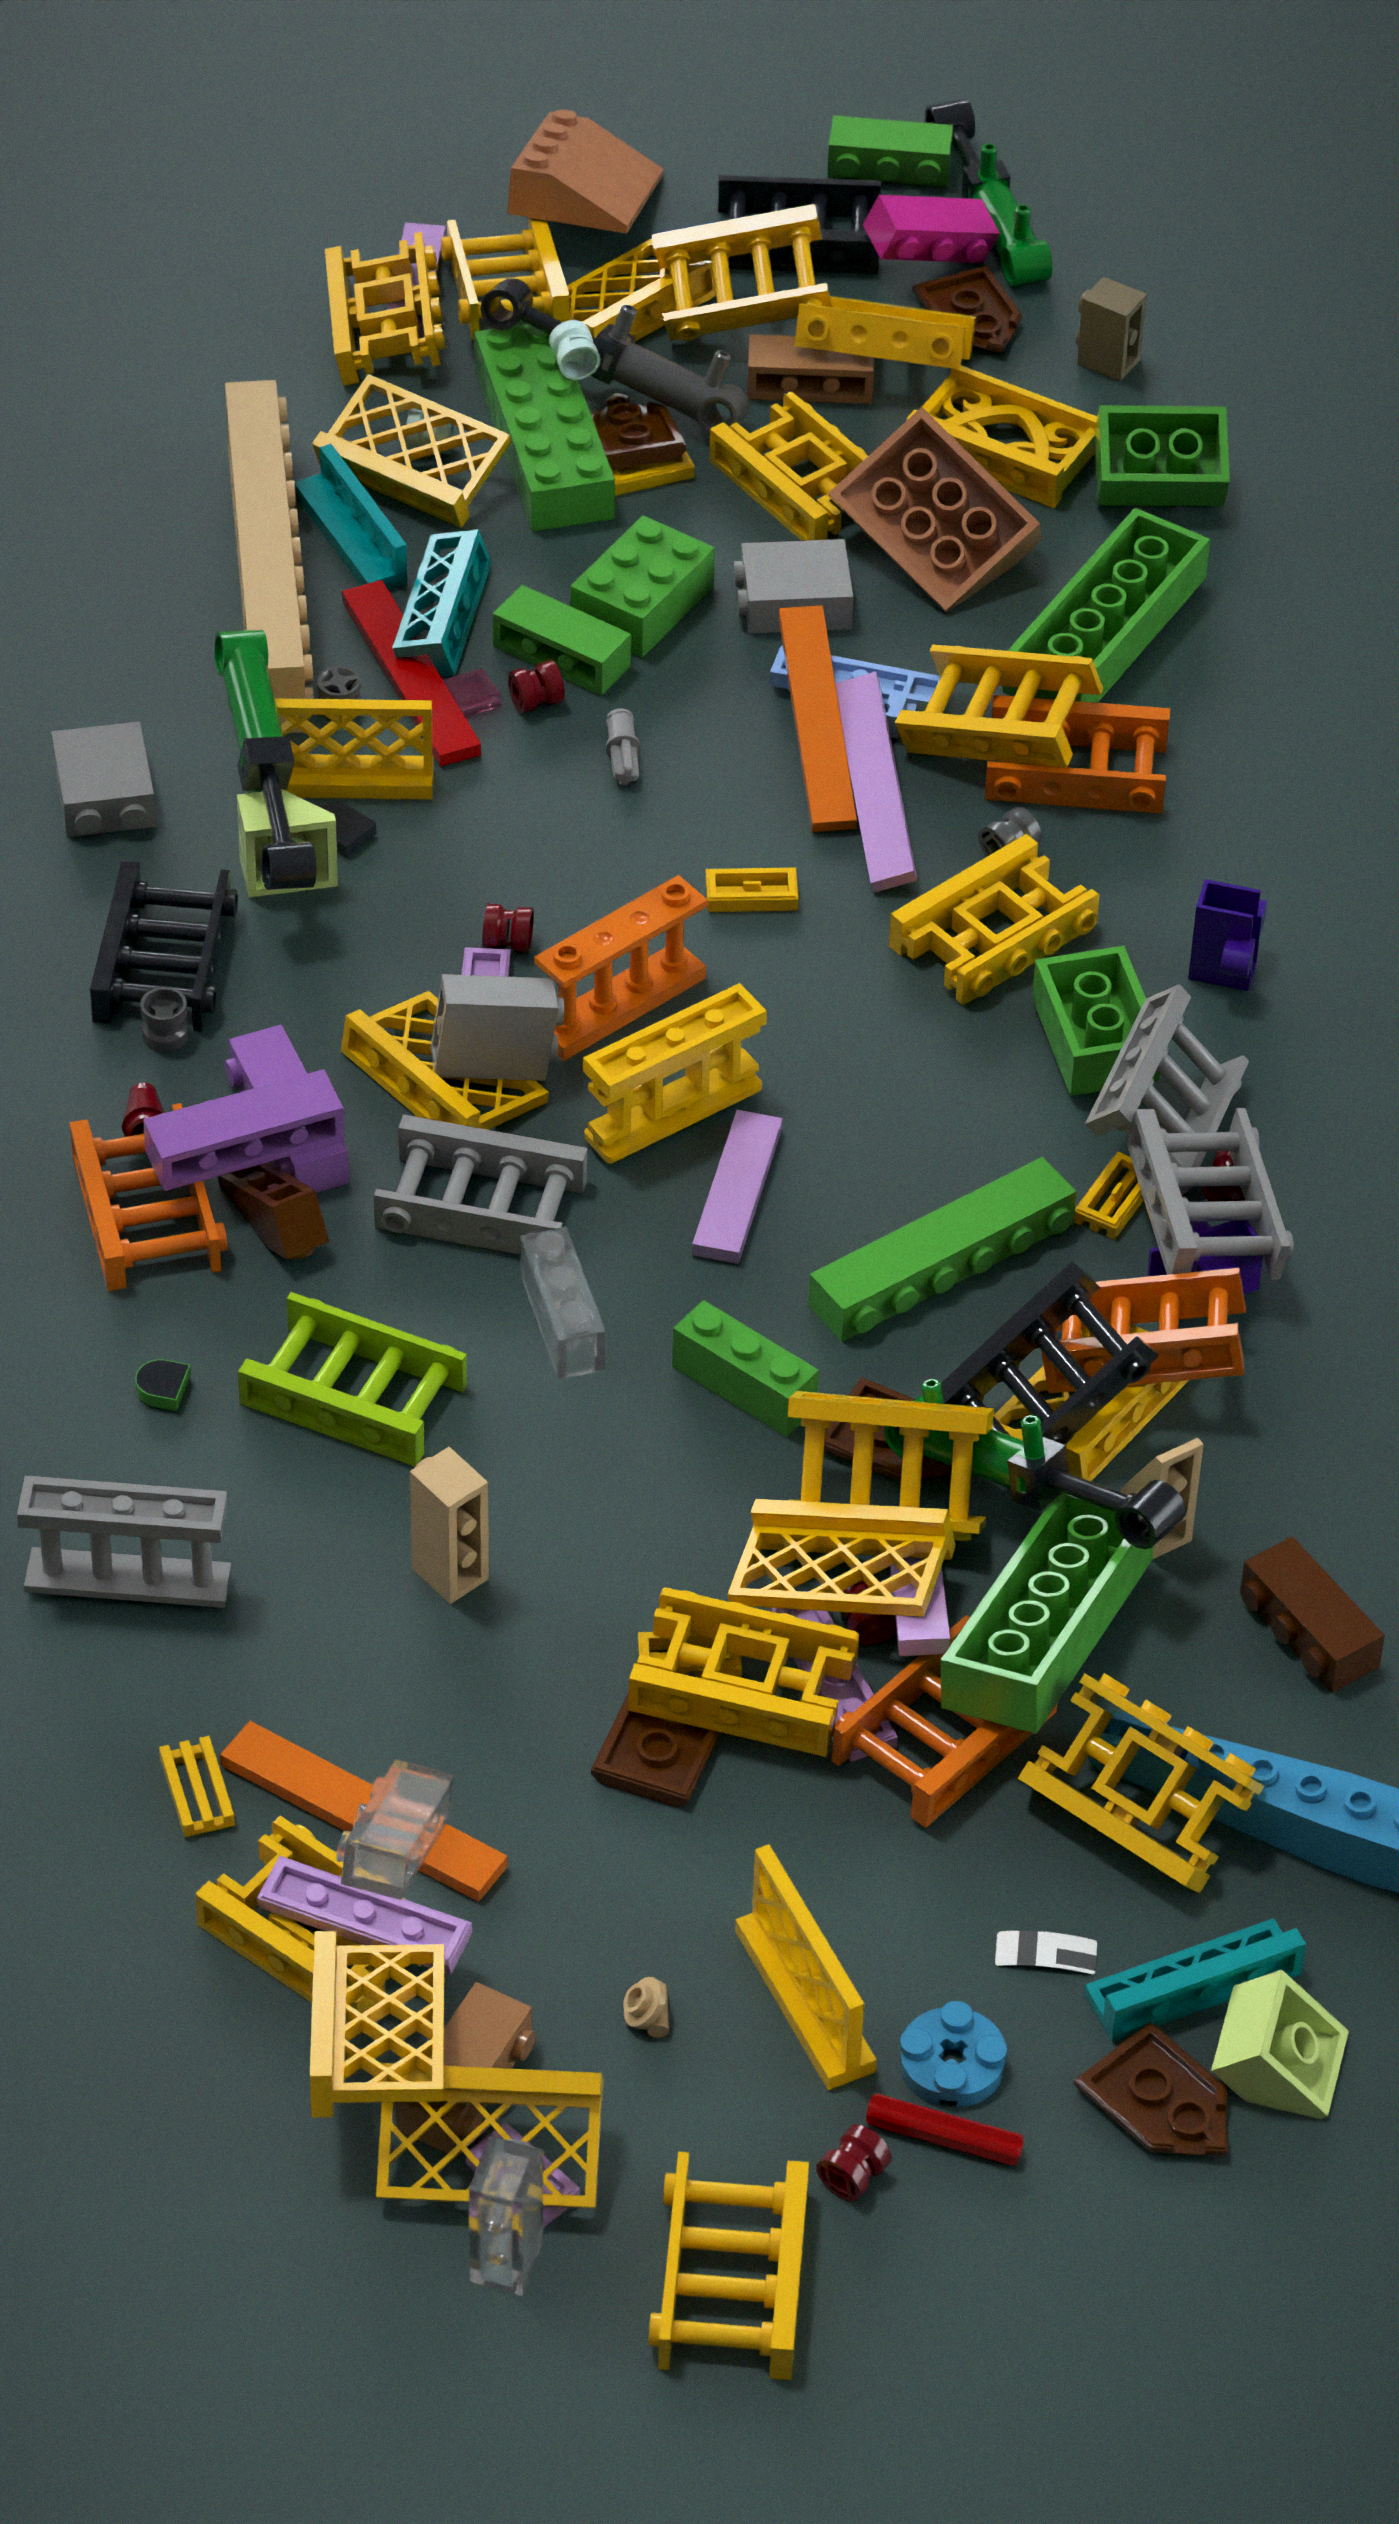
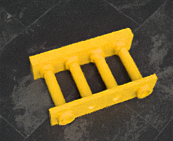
[652,204,832,341]
[441,217,570,340]
[794,296,976,369]
[895,644,1104,768]
[788,1391,994,1541]
[648,2152,809,2380]

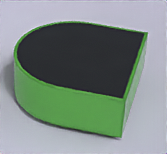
[135,1359,191,1411]

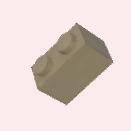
[1075,277,1147,381]

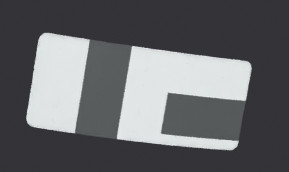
[995,1931,1097,1975]

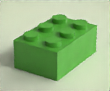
[1095,405,1230,506]
[570,515,715,658]
[1032,945,1161,1096]

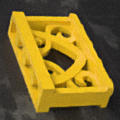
[906,365,1097,508]

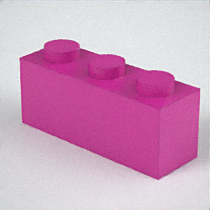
[863,195,1000,263]

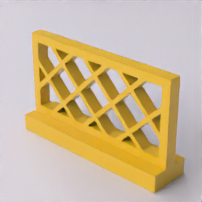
[567,238,716,342]
[312,374,512,528]
[274,698,434,799]
[341,991,549,1130]
[993,1324,1189,1482]
[727,1499,956,1617]
[735,1844,877,2090]
[310,1931,445,2118]
[376,2063,604,2209]

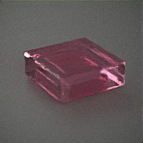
[443,668,501,717]

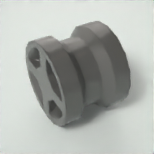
[317,666,361,720]

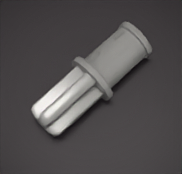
[606,708,641,786]

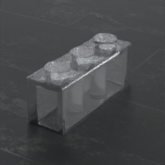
[520,1227,606,1379]
[336,1760,455,1900]
[469,2136,543,2296]

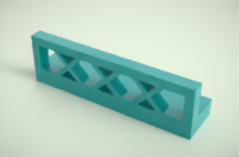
[294,444,407,590]
[392,529,492,677]
[1084,1918,1306,2042]

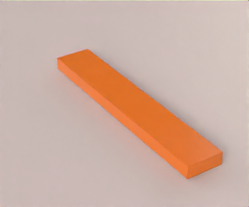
[778,605,857,832]
[220,1721,508,1902]

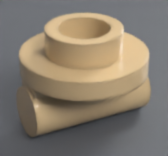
[623,1977,669,2038]

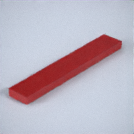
[342,580,481,767]

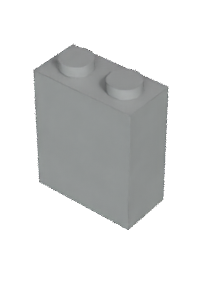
[733,539,853,634]
[51,721,156,837]
[430,974,564,1081]

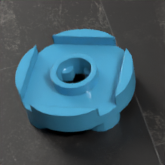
[899,2001,1007,2107]

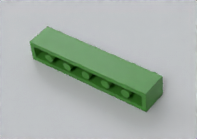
[808,1156,1077,1342]

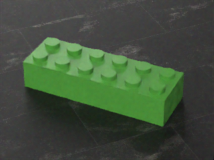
[474,324,615,532]
[1002,508,1210,703]
[941,1493,1154,1734]

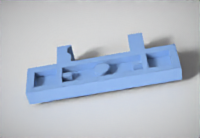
[769,646,941,738]

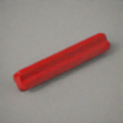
[866,2094,1024,2165]

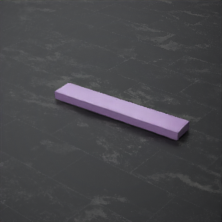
[835,671,918,893]

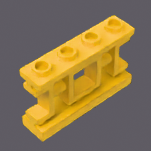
[325,232,446,386]
[709,392,868,541]
[889,834,1100,1005]
[583,983,767,1164]
[628,1587,859,1757]
[1018,1673,1265,1893]
[195,1816,421,2024]

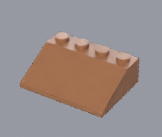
[507,110,663,233]
[828,407,1043,613]

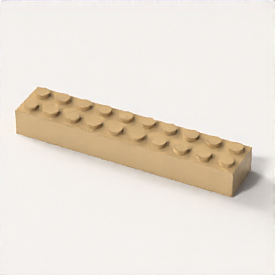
[225,380,314,733]

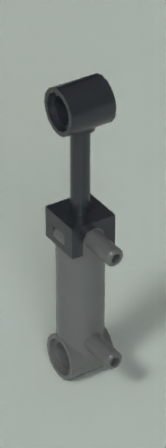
[480,278,750,434]

